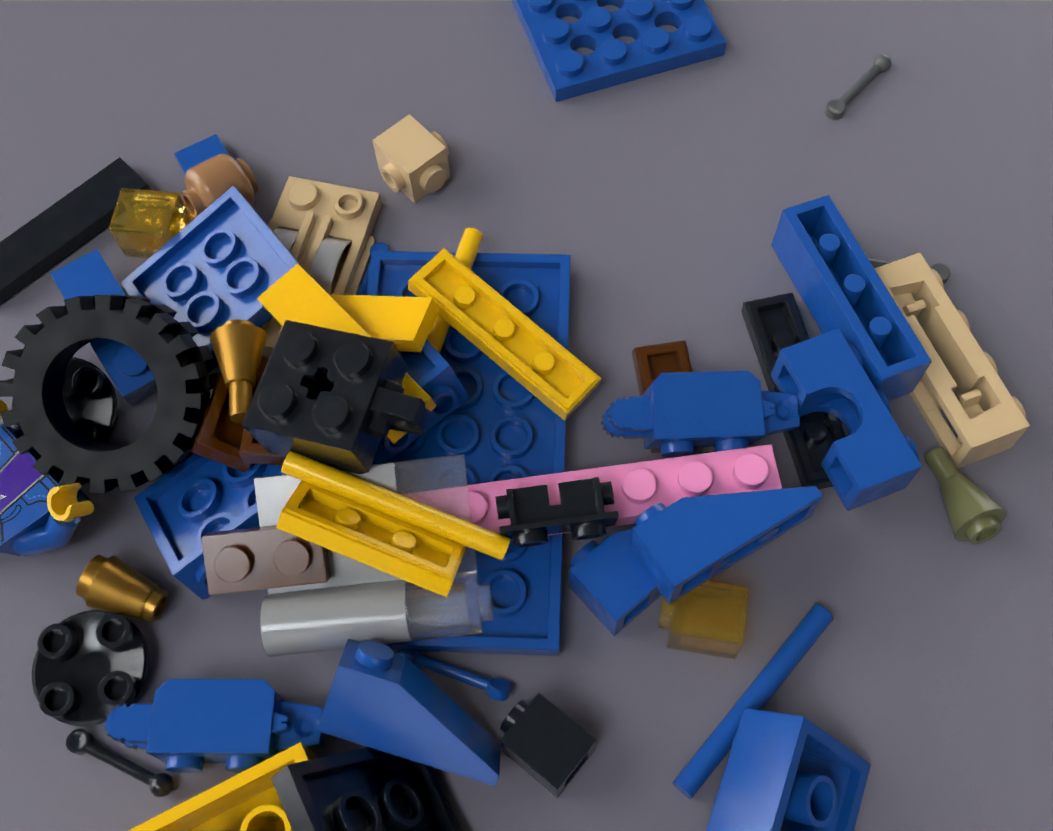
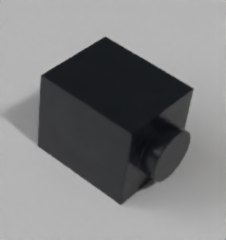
[500,693,596,798]

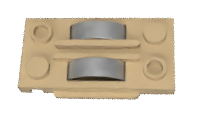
[261,176,382,356]

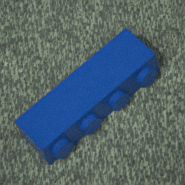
[771,195,932,401]

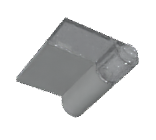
[254,454,494,657]

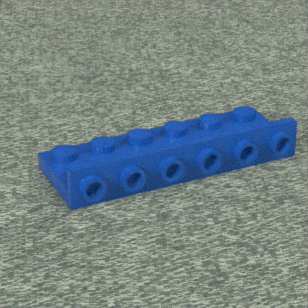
[134,340,469,600]

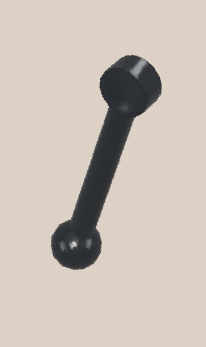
[66,729,174,797]

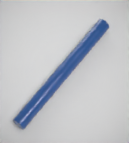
[672,604,833,799]

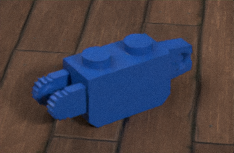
[601,371,800,457]
[104,679,326,773]

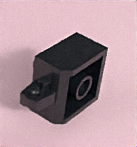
[242,320,431,474]

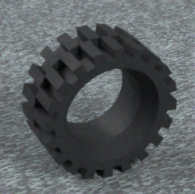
[0,295,218,494]

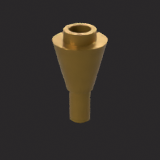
[210,319,267,423]

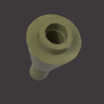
[924,447,1007,544]

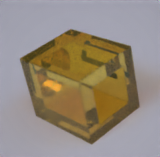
[109,188,194,258]
[658,581,749,659]

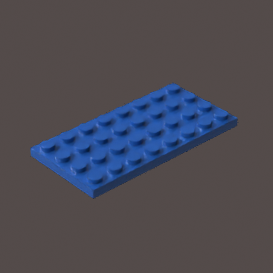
[367,251,571,656]

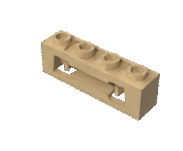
[874,253,1030,469]

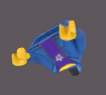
[0,400,94,557]

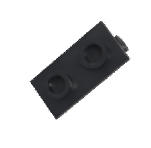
[495,477,619,548]

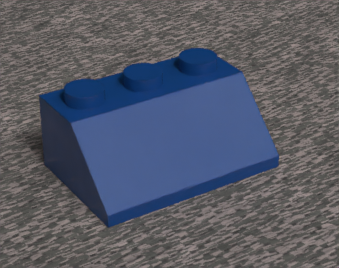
[707,708,871,831]

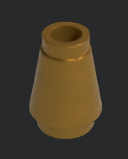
[76,555,169,623]

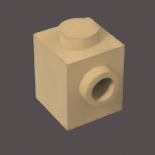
[372,114,450,204]

